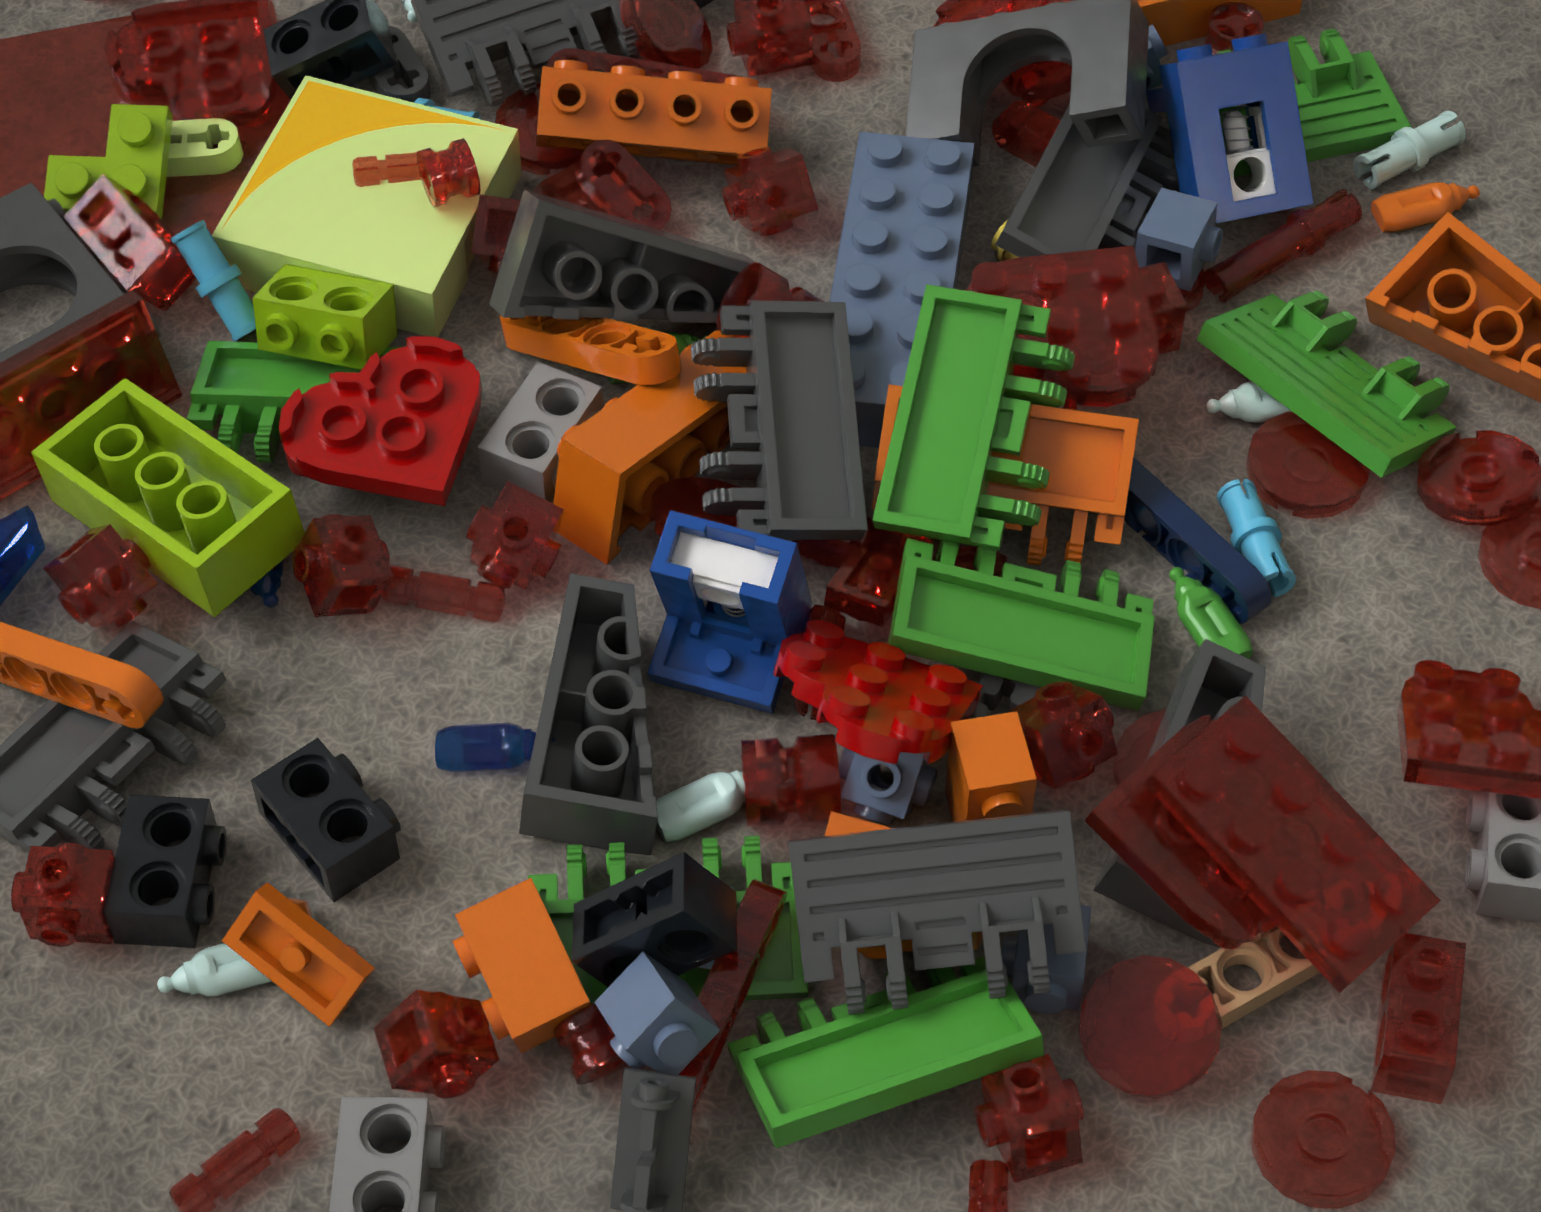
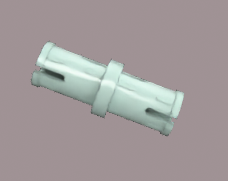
[1353,111,1466,190]

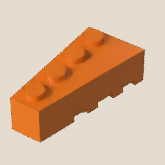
[1365,212,1541,403]
[550,330,747,565]

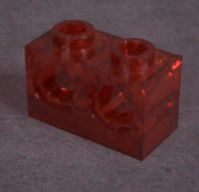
[63,174,196,311]
[1370,931,1466,1104]

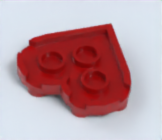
[279,336,482,506]
[773,620,983,764]

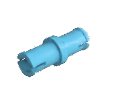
[171,220,256,342]
[1217,479,1296,598]

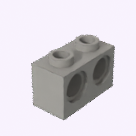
[477,362,604,509]
[1464,767,1541,923]
[329,1097,446,1212]

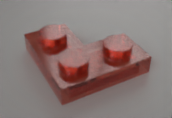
[792,517,933,627]

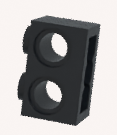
[263,0,397,100]
[251,738,401,902]
[103,794,227,948]
[572,852,737,987]

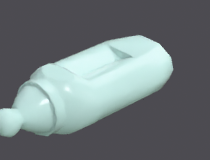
[1206,381,1300,423]
[656,768,770,843]
[157,943,272,996]

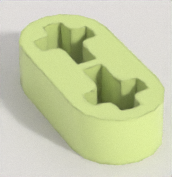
[166,118,244,178]

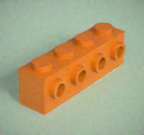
[536,60,772,167]

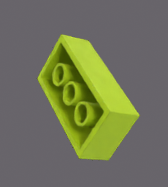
[31,378,307,618]

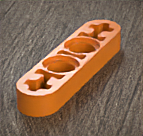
[499,315,682,385]
[0,622,164,729]

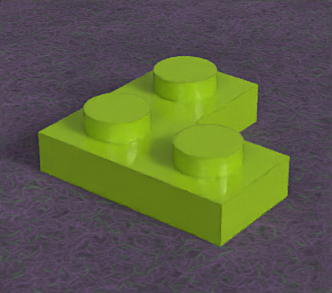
[44,104,173,221]

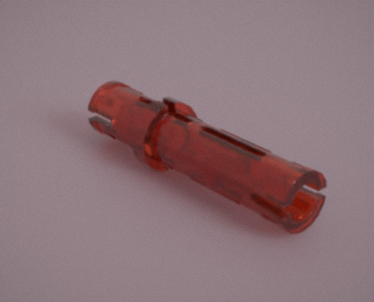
[1204,189,1362,303]

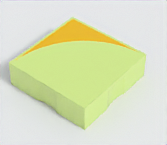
[212,75,522,337]

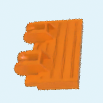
[871,384,1139,566]

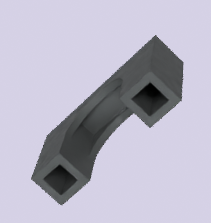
[906,0,1149,167]
[0,182,160,429]

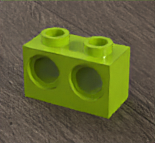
[253,264,397,370]

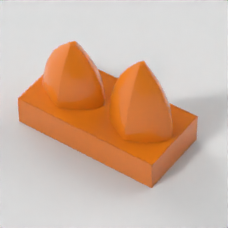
[222,882,375,1027]

